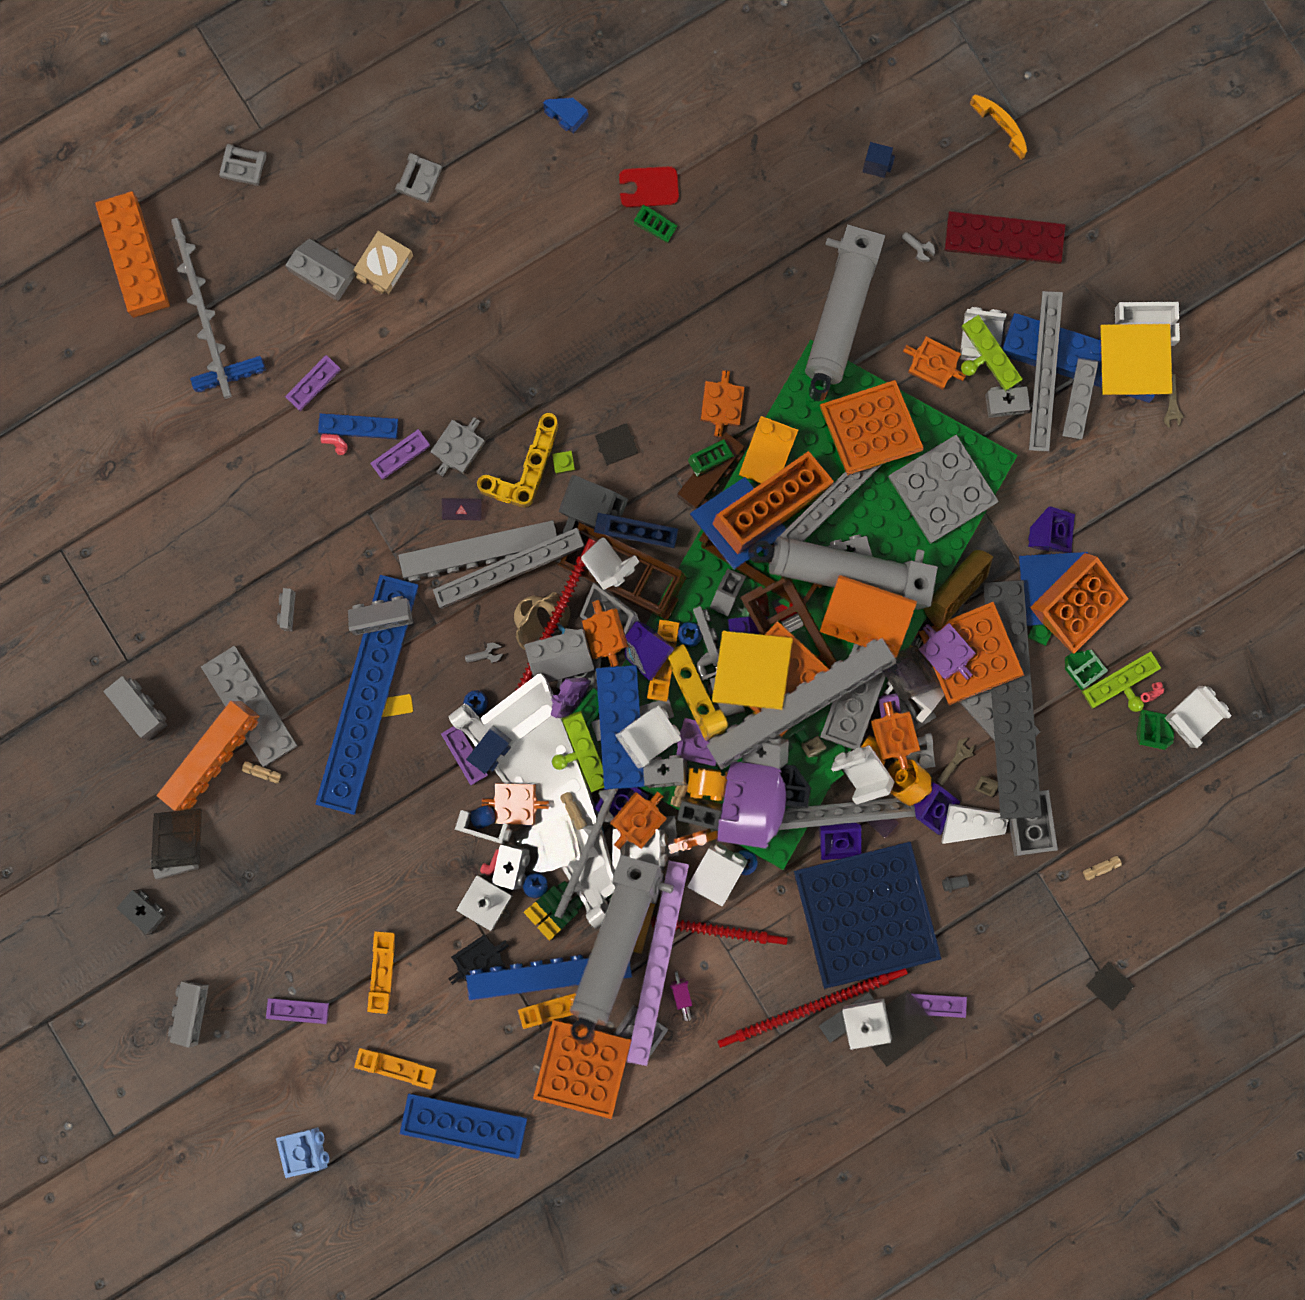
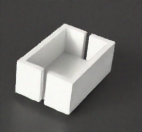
[1115,302,1180,346]

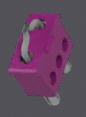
[670,971,692,1021]

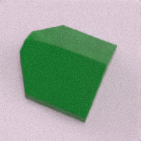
[1065,650,1108,691]
[1136,710,1174,750]

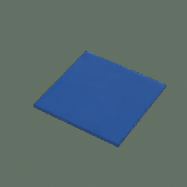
[690,477,786,569]
[1019,552,1088,626]

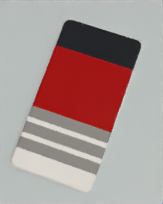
[772,597,804,632]

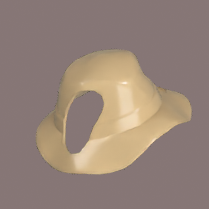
[514,592,570,650]

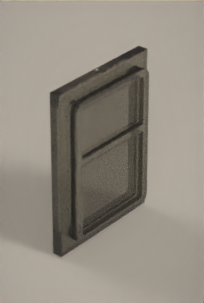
[883,645,941,701]
[151,808,202,869]
[512,814,582,877]
[871,989,938,1067]

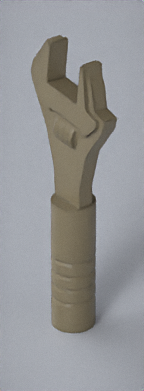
[1163,374,1184,428]
[936,738,975,786]

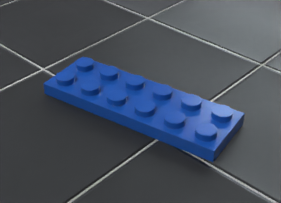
[596,665,645,790]
[400,1093,527,1159]

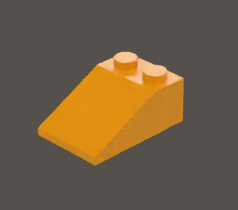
[739,416,798,484]

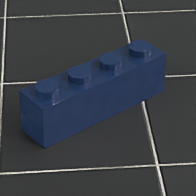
[594,513,678,548]

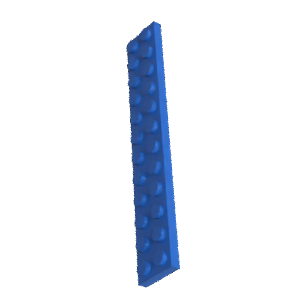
[315,575,419,815]

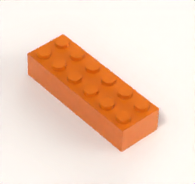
[95,191,170,318]
[713,451,834,554]
[156,701,260,811]

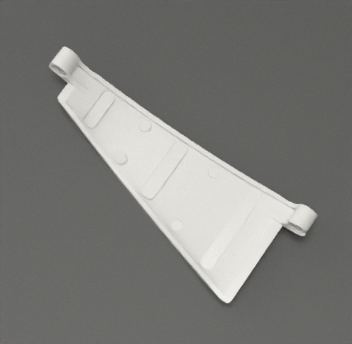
[449,674,615,928]

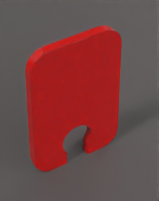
[619,166,679,208]

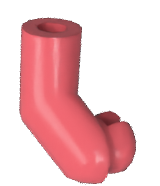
[321,434,348,455]
[1141,682,1164,703]
[480,849,499,876]

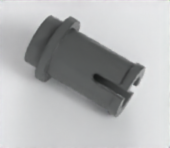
[942,874,969,893]

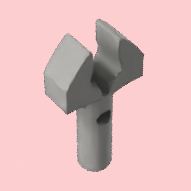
[902,232,935,262]
[465,642,503,664]

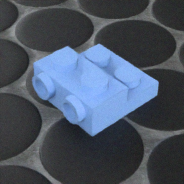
[276,1127,329,1178]

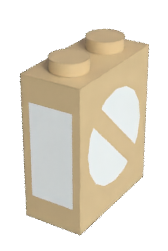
[353,231,413,295]

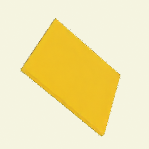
[1100,324,1172,395]
[712,631,793,710]

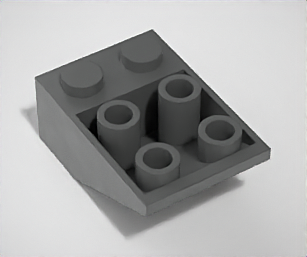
[558,475,628,529]

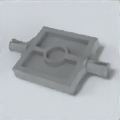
[430,417,485,477]

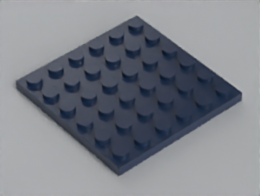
[793,842,941,989]

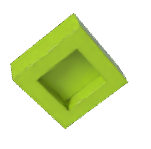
[552,451,575,474]

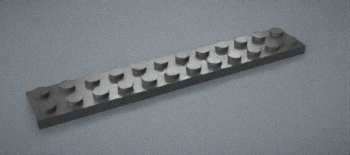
[983,580,1041,820]

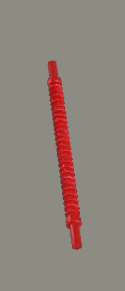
[515,538,596,690]
[650,915,788,945]
[717,968,908,1048]

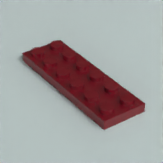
[944,211,1065,264]

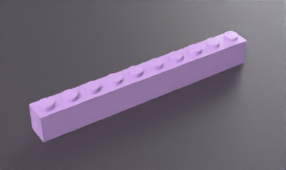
[627,861,689,1066]

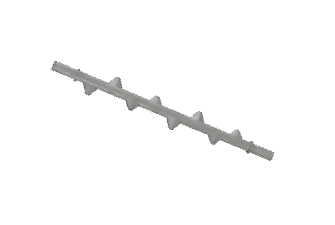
[171,218,232,399]
[555,789,618,919]

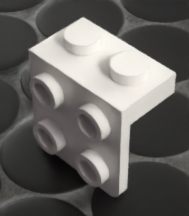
[581,538,639,590]

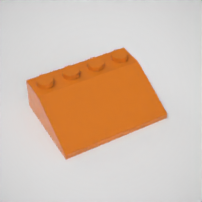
[1030,553,1128,654]
[820,575,917,658]

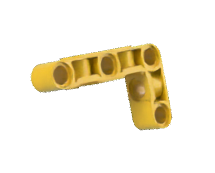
[477,413,558,508]
[667,644,728,741]

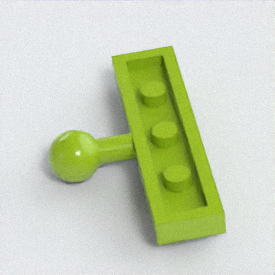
[961,315,1023,392]
[1082,651,1161,712]
[552,711,604,792]

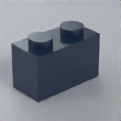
[862,142,895,178]
[466,726,512,774]

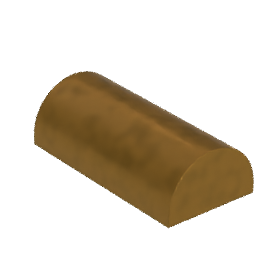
[924,550,993,629]

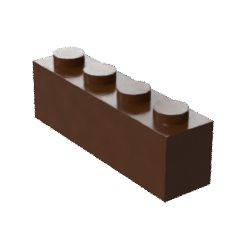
[677,432,745,510]

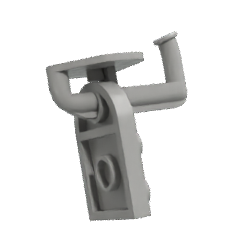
[693,606,720,681]

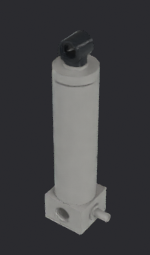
[805,224,885,401]
[748,536,937,610]
[570,855,674,1045]

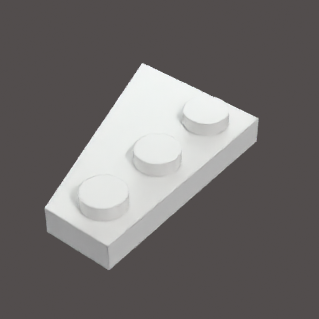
[941,804,1008,844]

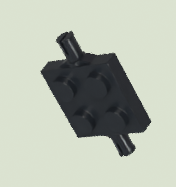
[448,934,510,985]

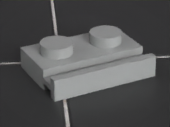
[277,588,296,632]

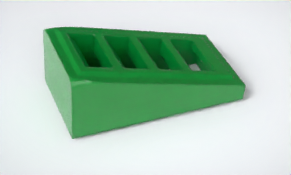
[634,205,677,243]
[688,439,734,477]

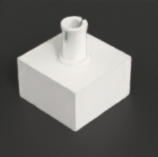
[456,875,513,931]
[842,998,892,1050]

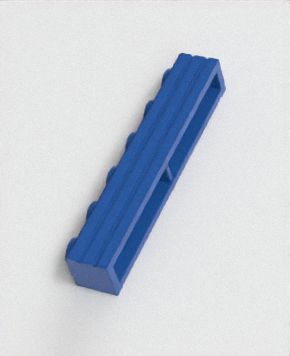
[190,356,266,392]

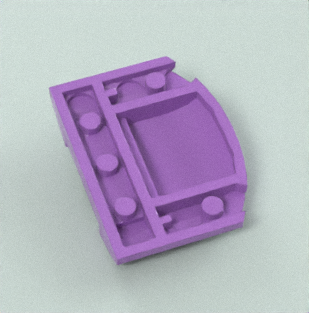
[718,761,786,849]

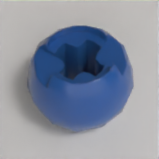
[677,622,703,647]
[463,690,488,715]
[470,805,495,829]
[737,850,758,875]
[523,873,548,898]

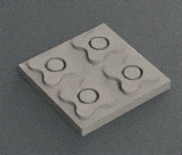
[888,435,999,544]

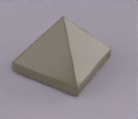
[801,736,826,758]
[974,775,998,798]

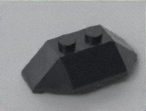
[779,765,811,808]

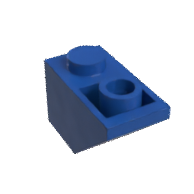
[543,98,588,133]

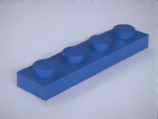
[318,413,399,440]

